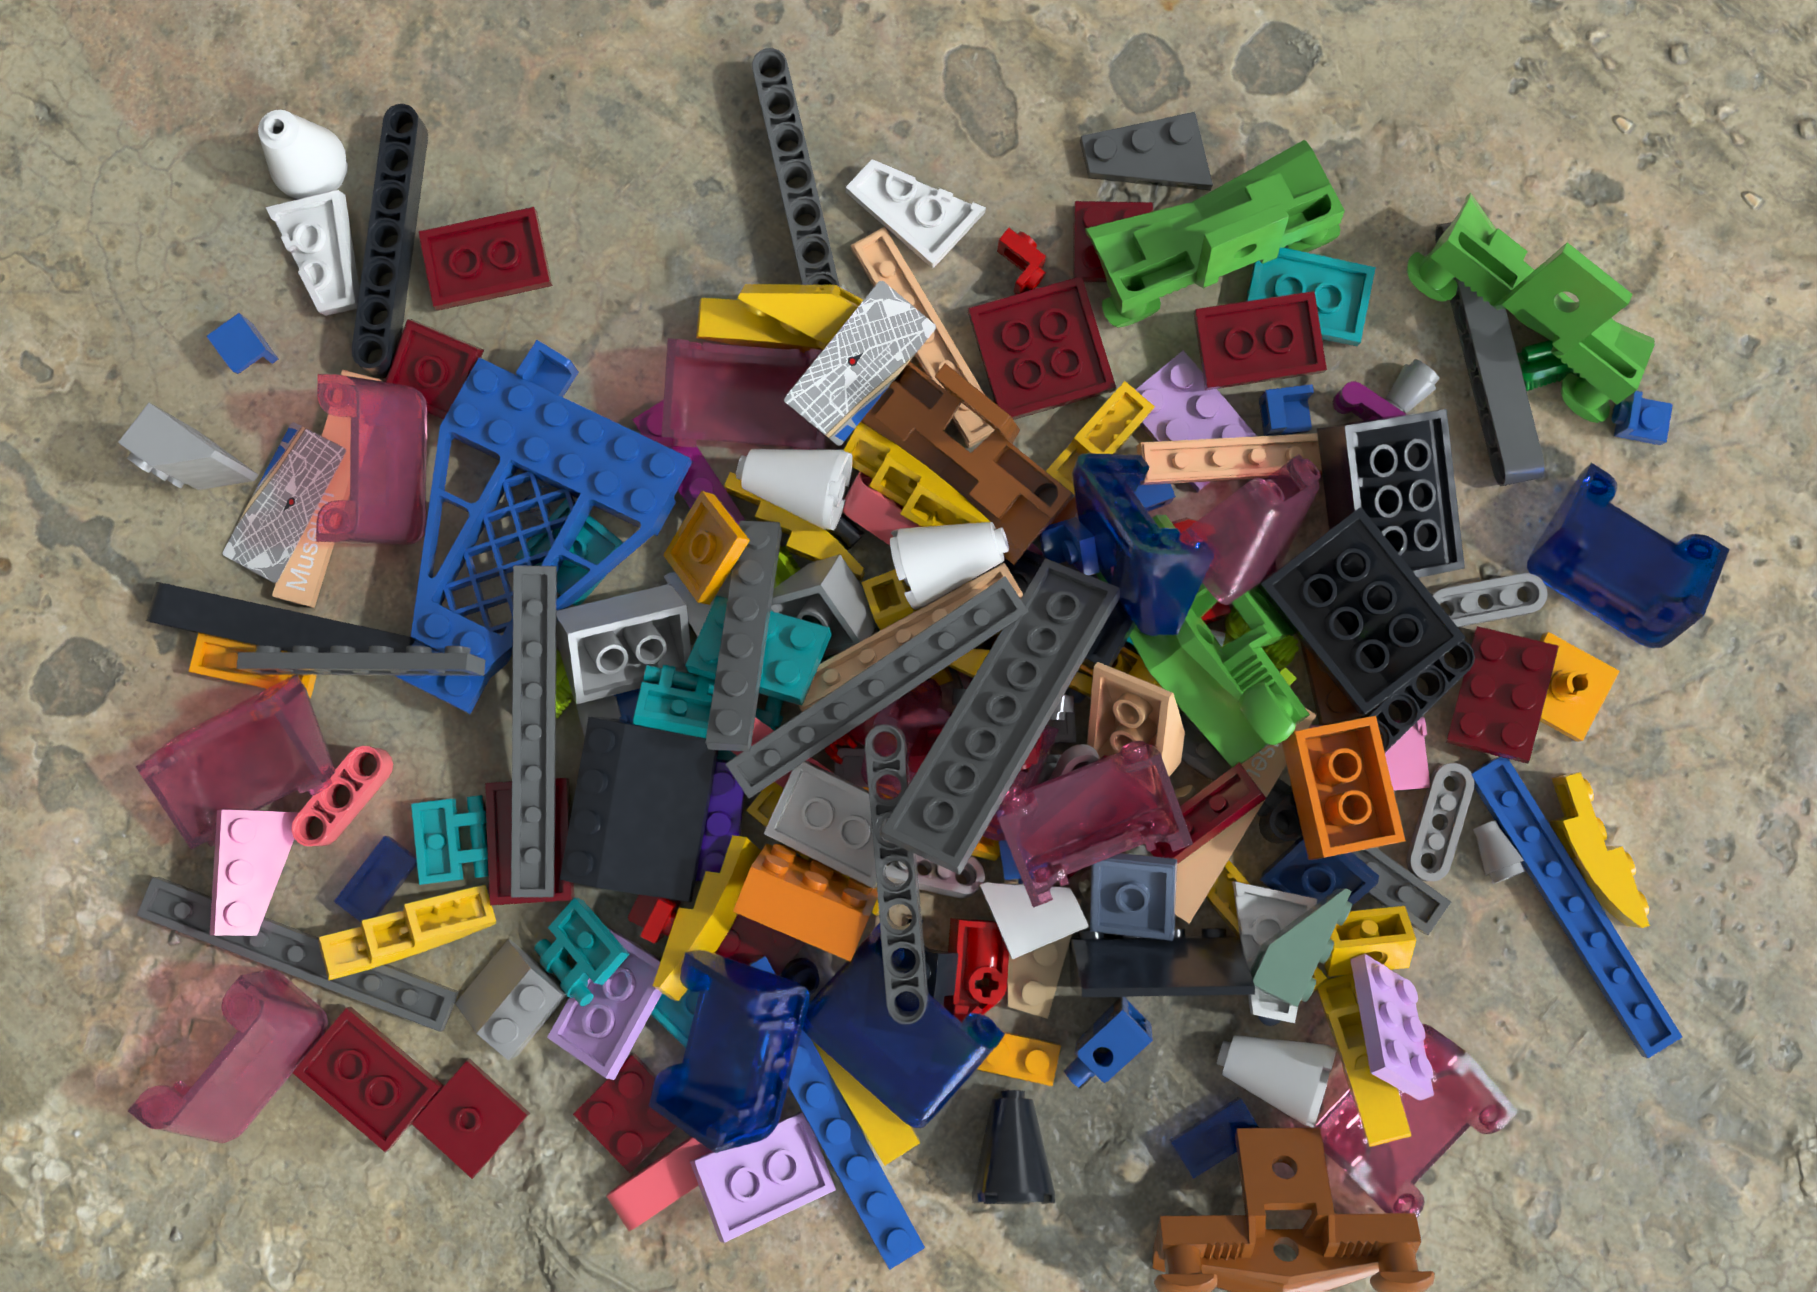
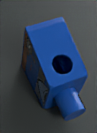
[1064,997,1153,1089]

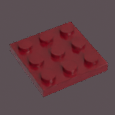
[968,276,1116,420]

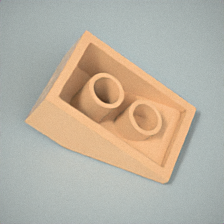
[1087,662,1185,791]

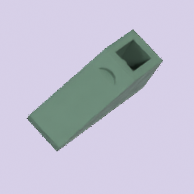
[1250,888,1352,1007]

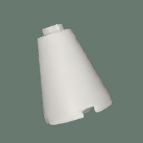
[258,110,348,200]
[736,449,853,530]
[890,522,1009,610]
[1217,1035,1337,1128]

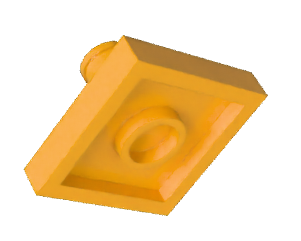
[663,491,750,605]
[1539,632,1620,742]

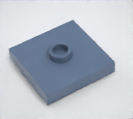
[1090,851,1177,941]

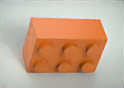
[1282,716,1405,860]
[733,844,878,962]

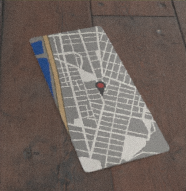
[784,281,936,445]
[223,422,346,583]

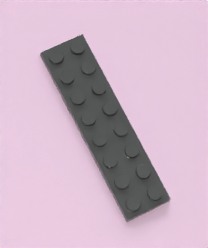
[881,558,1121,875]

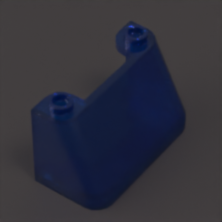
[1072,453,1214,636]
[1527,462,1730,648]
[799,923,1005,1128]
[649,950,810,1153]

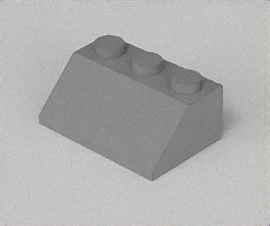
[118,402,258,490]
[556,584,693,704]

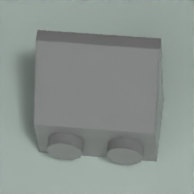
[771,554,877,657]
[455,939,567,1060]

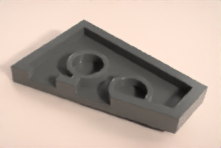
[1080,112,1213,191]

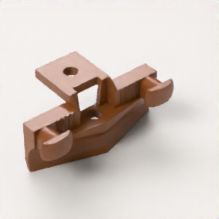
[852,361,1080,566]
[1152,1128,1435,1292]

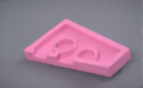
[210,810,299,935]

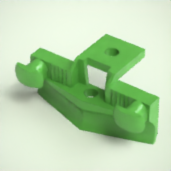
[1085,140,1345,328]
[1406,193,1655,423]
[1096,511,1310,767]

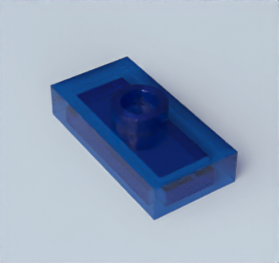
[334,836,417,922]
[1169,1097,1259,1179]

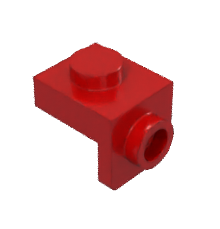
[997,227,1046,294]
[628,894,682,944]

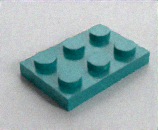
[1246,247,1376,347]
[685,596,832,706]

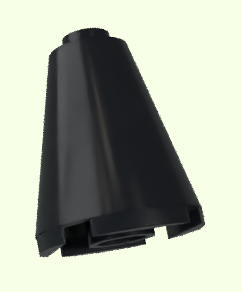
[972,1090,1055,1204]

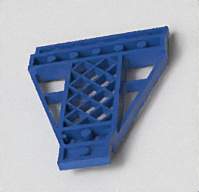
[396,358,692,714]

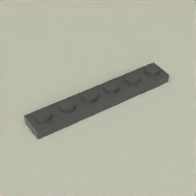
[705,521,782,752]
[237,646,485,676]

